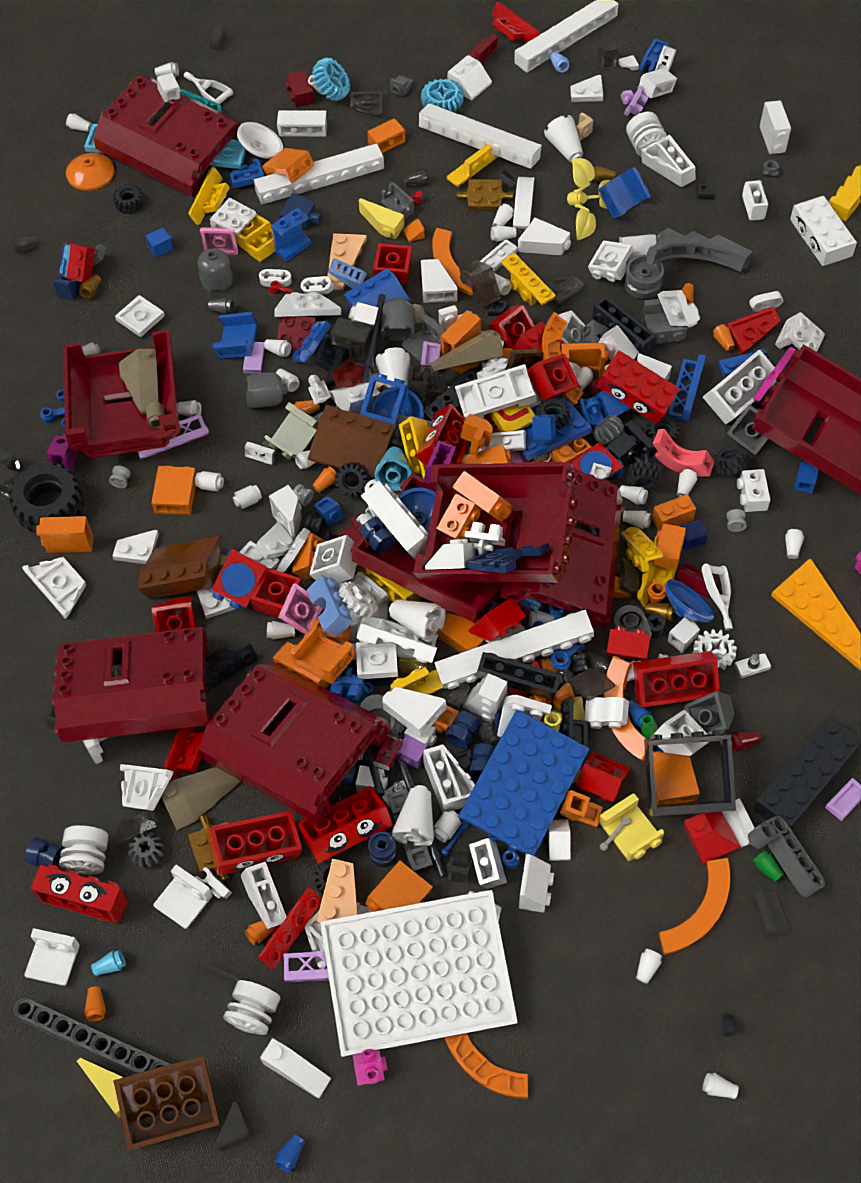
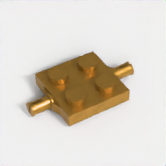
[457,179,513,211]
[188,815,229,882]

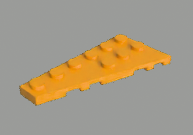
[771,558,861,671]

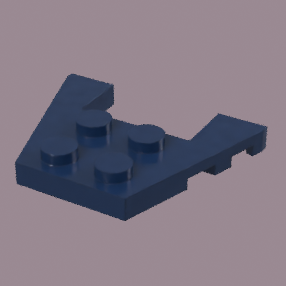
[466,543,550,573]

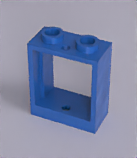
[360,373,409,428]

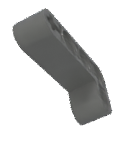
[747,816,825,897]

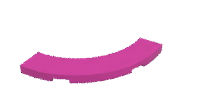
[753,347,795,403]

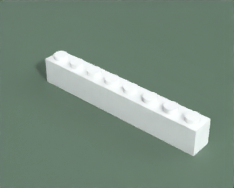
[515,0,618,72]
[419,104,541,168]
[254,144,384,205]
[435,610,594,689]

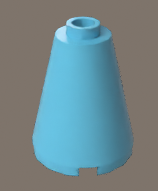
[375,447,412,492]

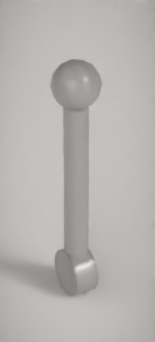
[600,817,630,851]

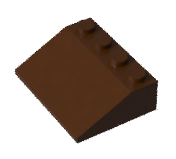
[308,405,395,480]
[138,535,222,599]
[113,1055,221,1150]

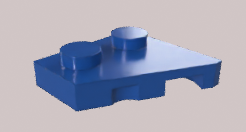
[230,158,264,188]

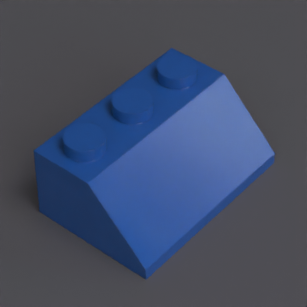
[344,268,409,309]

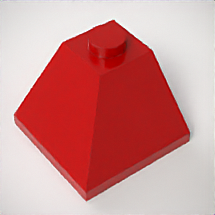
[152,596,196,632]
[684,811,741,865]

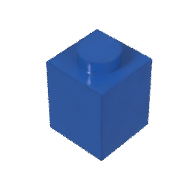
[145,228,174,257]
[532,415,556,443]
[793,462,819,494]

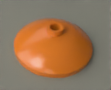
[66,153,115,191]

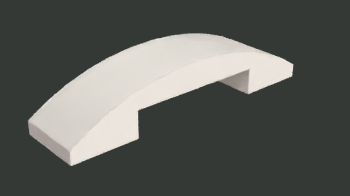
[513,177,534,229]

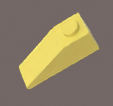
[359,198,405,240]
[77,1058,123,1118]

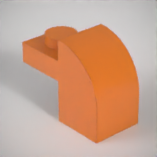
[460,414,493,455]
[560,790,603,827]

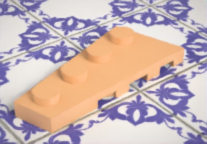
[326,234,367,290]

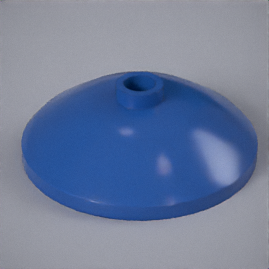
[370,387,424,439]
[398,488,436,534]
[665,579,714,623]

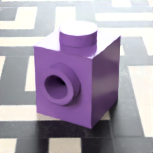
[397,734,428,769]

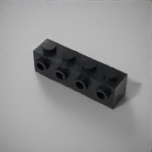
[592,295,656,355]
[424,369,478,421]
[475,652,561,700]

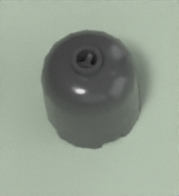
[197,248,233,292]
[380,297,415,342]
[246,372,287,408]

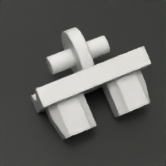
[464,522,505,555]

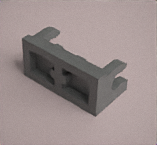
[381,182,414,220]

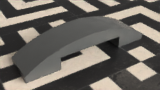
[387,789,433,872]

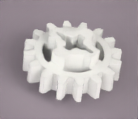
[339,581,379,617]
[693,629,737,670]

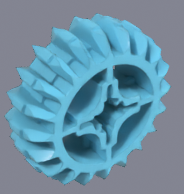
[312,57,351,101]
[421,78,464,113]

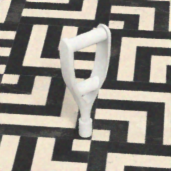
[184,72,233,104]
[702,564,733,630]

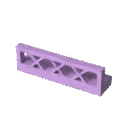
[137,414,209,460]
[284,951,329,983]

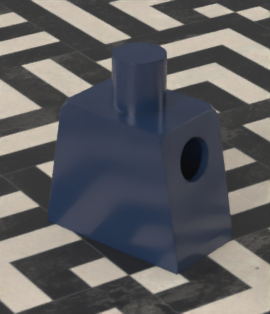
[279,193,322,230]

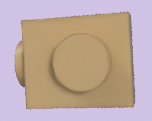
[576,112,593,141]

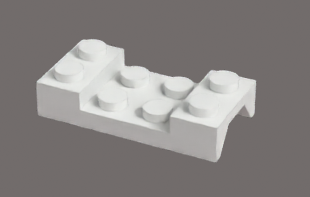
[455,364,537,420]
[356,615,437,663]

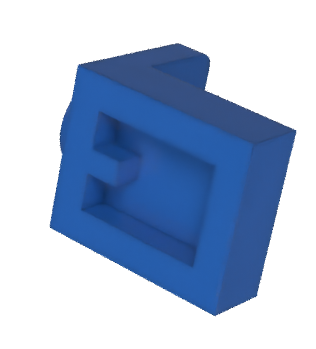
[313,496,344,527]

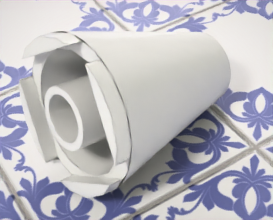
[544,115,583,162]
[375,347,410,388]
[389,600,445,642]
[392,785,434,846]

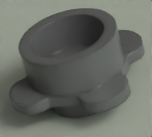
[762,160,779,176]

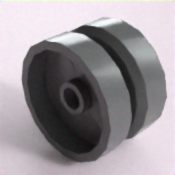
[624,254,664,299]

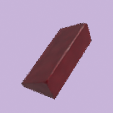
[675,563,719,598]

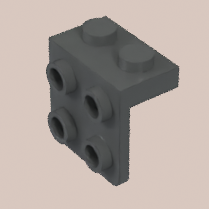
[402,314,447,363]

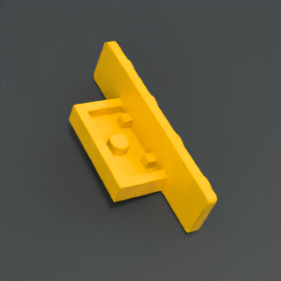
[447,144,499,187]
[188,167,230,225]
[501,253,555,306]
[621,527,663,572]
[637,537,676,608]
[390,667,444,695]

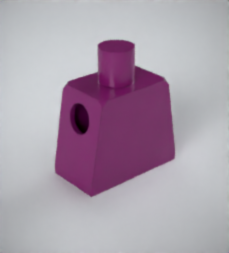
[46,434,77,473]
[424,440,456,484]

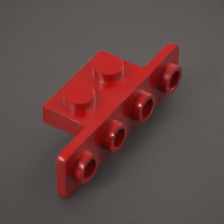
[492,2,540,42]
[163,726,204,783]
[258,888,322,970]

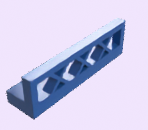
[668,354,706,422]

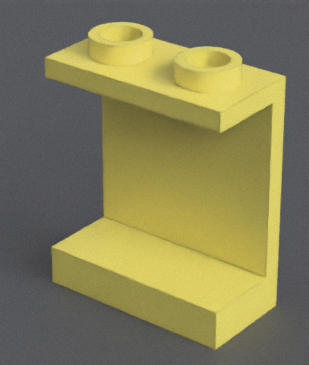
[599,793,664,861]

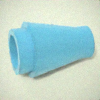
[91,950,126,976]

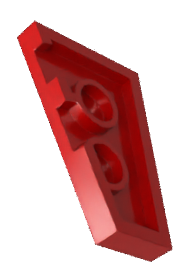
[726,307,781,355]

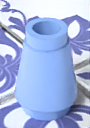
[550,52,569,72]

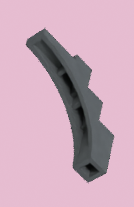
[646,228,753,272]

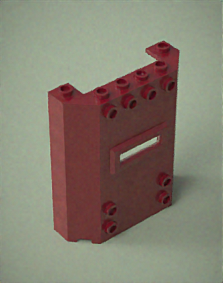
[93,75,243,197]
[63,330,180,458]
[753,344,861,495]
[413,462,578,583]
[501,462,622,629]
[351,473,503,623]
[51,627,209,743]
[199,662,391,825]

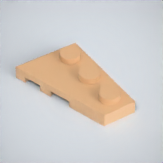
[317,859,357,923]

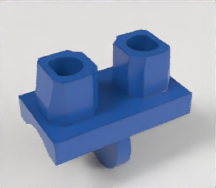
[578,397,604,430]
[330,668,368,701]

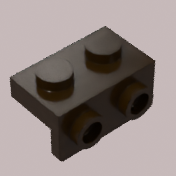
[505,349,543,376]

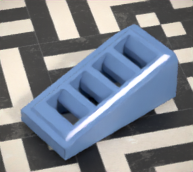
[328,258,367,289]

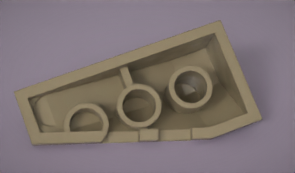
[430,330,503,371]
[119,349,158,414]
[161,767,242,831]

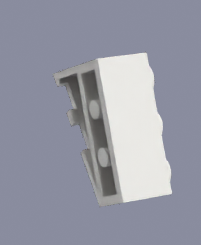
[641,135,695,187]
[462,673,508,723]
[423,744,475,813]

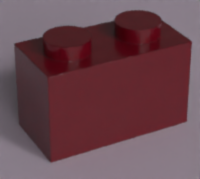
[285,70,314,107]

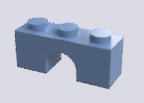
[307,575,353,637]

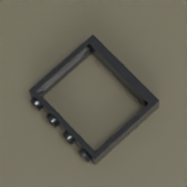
[644,730,736,816]

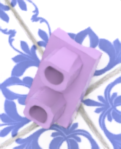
[621,86,648,116]

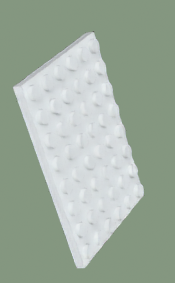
[320,890,518,1057]

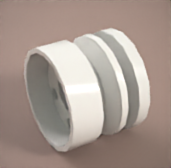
[626,112,667,157]
[59,826,108,875]
[223,980,280,1035]

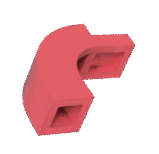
[653,429,715,477]

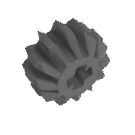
[592,415,624,445]
[128,832,165,868]

